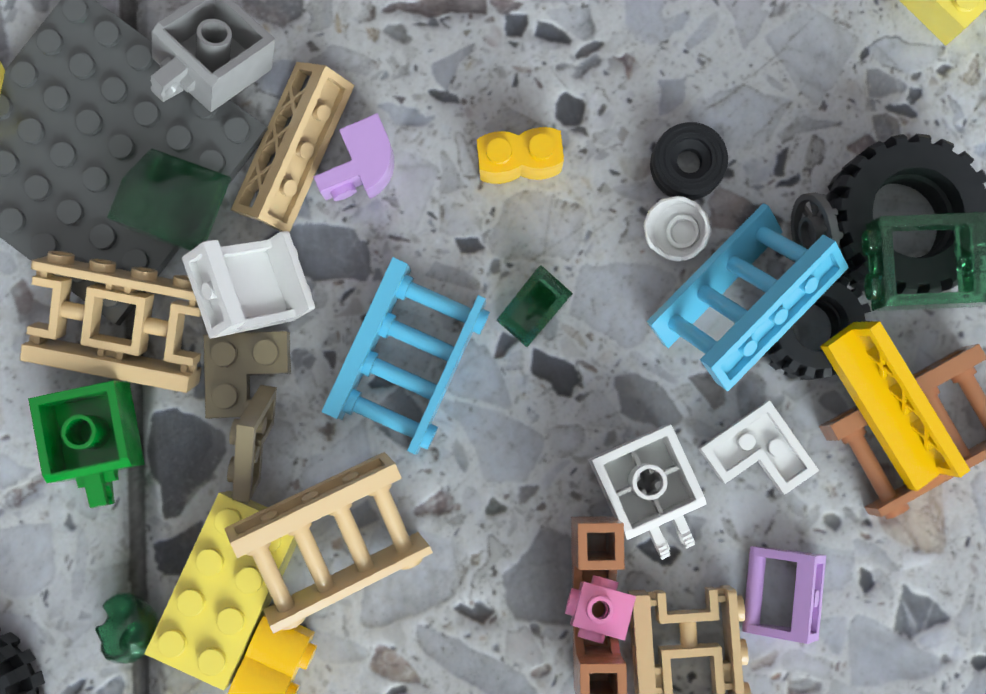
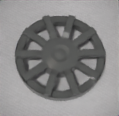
[791,192,843,249]

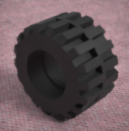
[762,276,873,380]

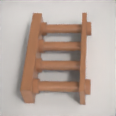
[819,344,986,519]

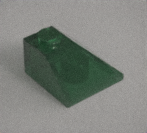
[107,148,231,251]

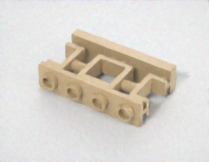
[20,251,202,393]
[628,585,751,694]

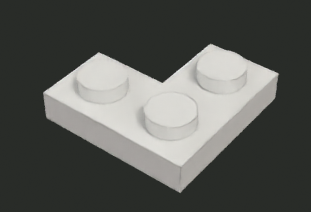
[698,400,819,495]

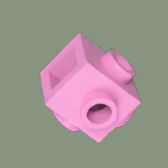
[565,575,636,644]

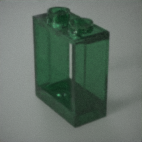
[861,212,986,311]

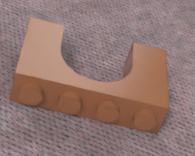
[571,516,627,694]

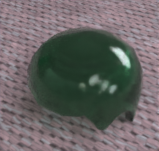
[95,592,159,664]

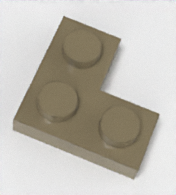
[203,331,291,419]
[227,385,277,503]

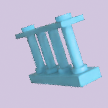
[646,203,849,391]
[321,257,490,454]

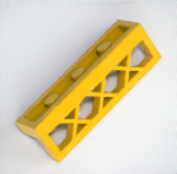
[820,321,970,491]

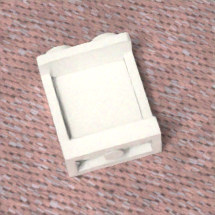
[182,231,315,339]

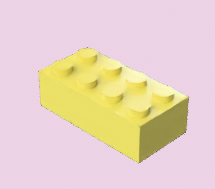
[144,490,297,691]

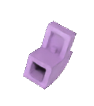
[314,113,395,201]

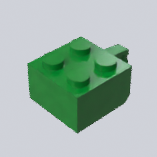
[28,380,145,508]

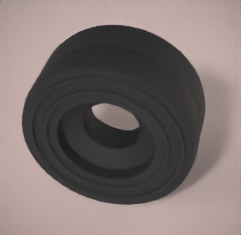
[650,122,728,201]

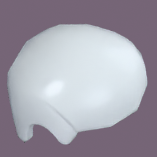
[643,196,712,262]

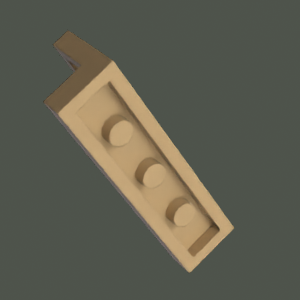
[231,62,355,233]

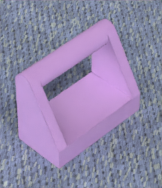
[742,546,826,644]

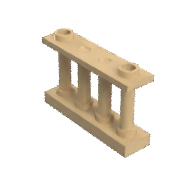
[224,452,433,634]

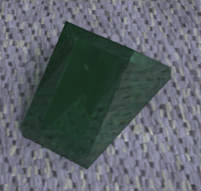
[496,265,573,347]

